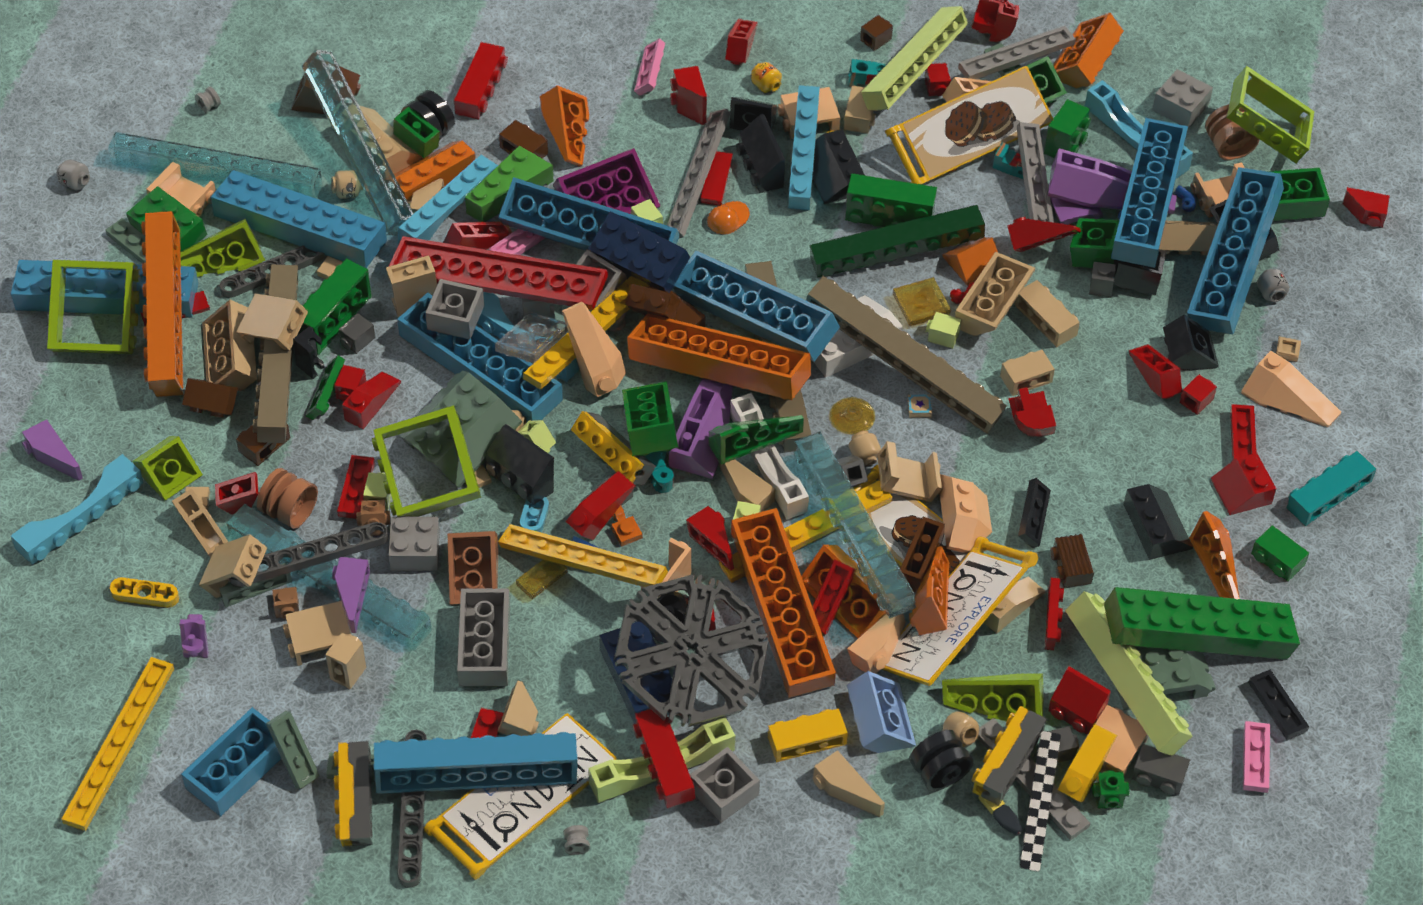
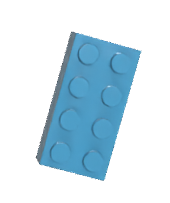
[181,707,282,817]

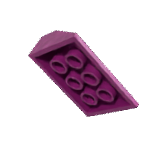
[553,148,660,214]

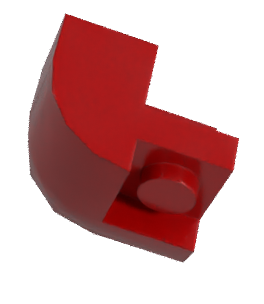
[971,0,1020,42]
[1008,387,1056,437]

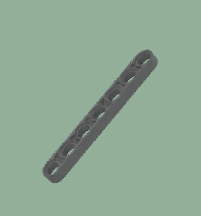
[219,245,328,298]
[228,522,388,587]
[398,729,427,888]

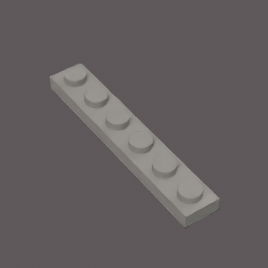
[958,26,1076,79]
[1016,122,1054,222]
[977,718,1090,840]

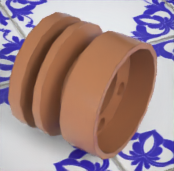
[1205,105,1260,160]
[257,468,318,529]

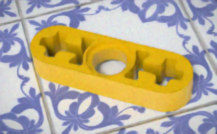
[110,577,179,608]

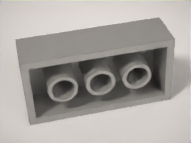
[457,588,510,686]

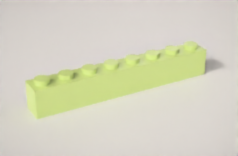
[861,6,968,110]
[1065,591,1193,756]

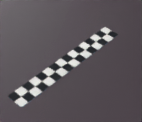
[1020,731,1061,871]

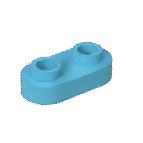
[520,497,549,532]

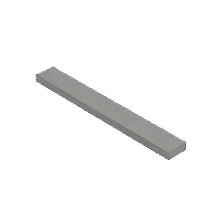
[667,108,730,238]

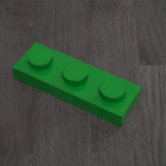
[305,355,345,420]

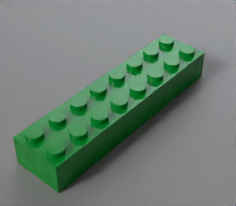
[1104,587,1300,660]

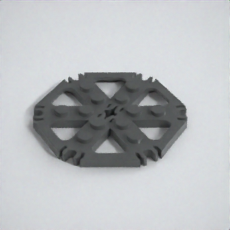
[614,574,768,727]

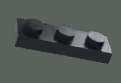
[1018,478,1051,548]
[1248,669,1309,740]

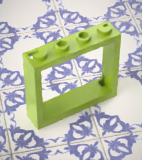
[1227,66,1315,163]
[47,260,141,354]
[371,405,482,517]

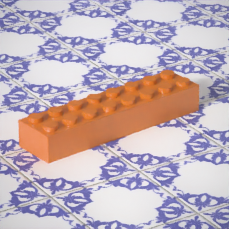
[141,211,184,397]
[627,313,811,400]
[731,508,836,698]

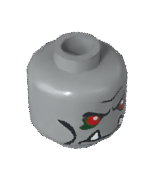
[56,160,90,190]
[1257,269,1290,302]

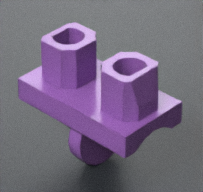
[179,614,209,658]

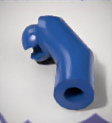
[1174,185,1196,212]

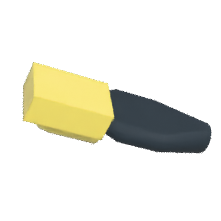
[978,795,1023,836]

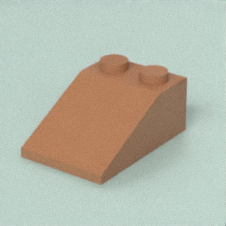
[447,531,498,605]

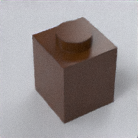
[860,15,893,51]

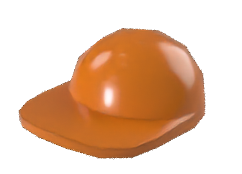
[707,201,750,235]

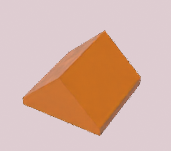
[942,237,998,285]

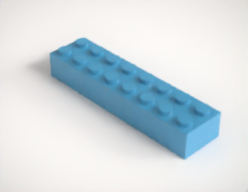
[1111,118,1188,268]
[1187,167,1284,335]
[211,170,387,268]
[499,177,680,251]
[673,251,840,362]
[11,260,199,317]
[397,292,563,423]
[374,732,577,794]

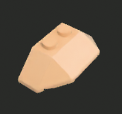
[939,474,992,554]

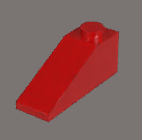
[725,19,758,65]
[1007,217,1081,252]
[443,222,513,250]
[1128,344,1182,399]
[342,371,401,429]
[566,471,636,540]
[686,506,735,571]

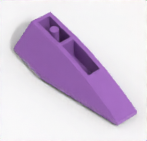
[1047,149,1176,214]
[669,378,733,479]

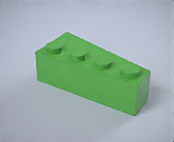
[465,146,554,222]

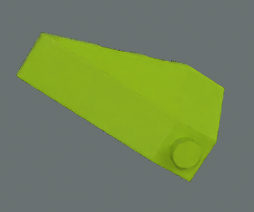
[181,219,265,277]
[942,673,1044,722]

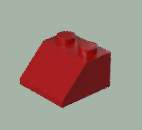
[670,66,707,125]
[1211,453,1277,515]
[1048,666,1111,735]

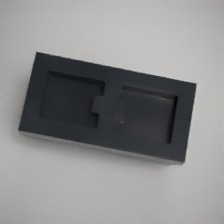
[293,326,324,379]

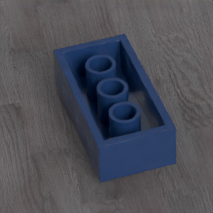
[588,211,690,293]
[599,621,673,724]

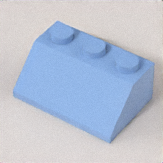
[847,671,916,753]

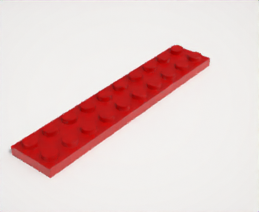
[388,236,608,310]

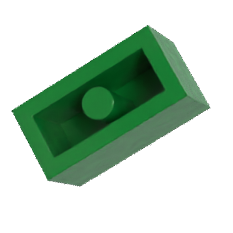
[393,107,440,158]
[1251,525,1309,581]

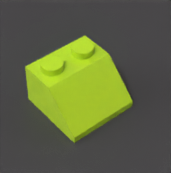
[132,436,203,500]

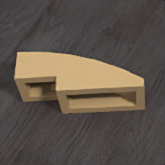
[172,488,228,558]

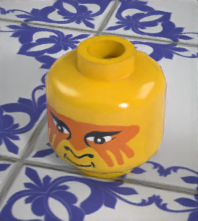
[751,62,782,93]

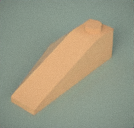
[562,302,626,397]
[1241,351,1341,427]

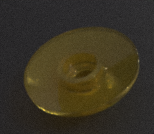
[830,397,875,435]

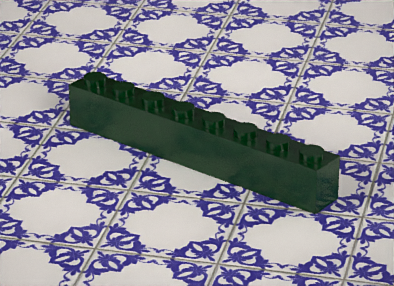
[809,205,985,278]

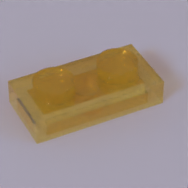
[516,559,567,599]

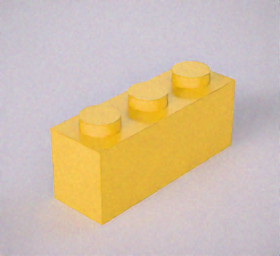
[768,708,848,762]

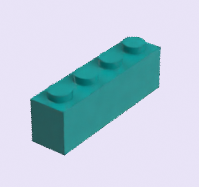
[1286,451,1376,526]

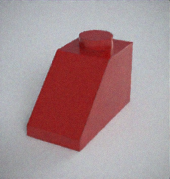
[1342,187,1390,228]
[215,472,258,515]

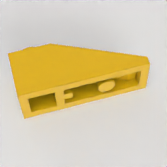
[1058,724,1118,802]

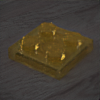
[893,277,951,326]

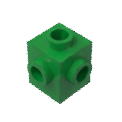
[1092,770,1129,809]

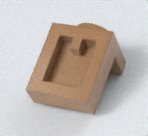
[272,587,299,619]

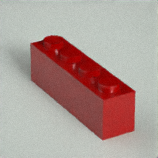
[454,42,508,120]
[632,709,695,808]

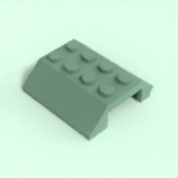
[399,370,522,488]
[1116,646,1216,711]

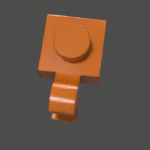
[611,506,643,547]

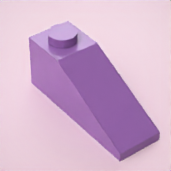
[22,419,83,480]
[332,557,370,633]

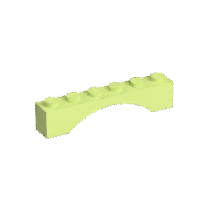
[588,717,735,803]

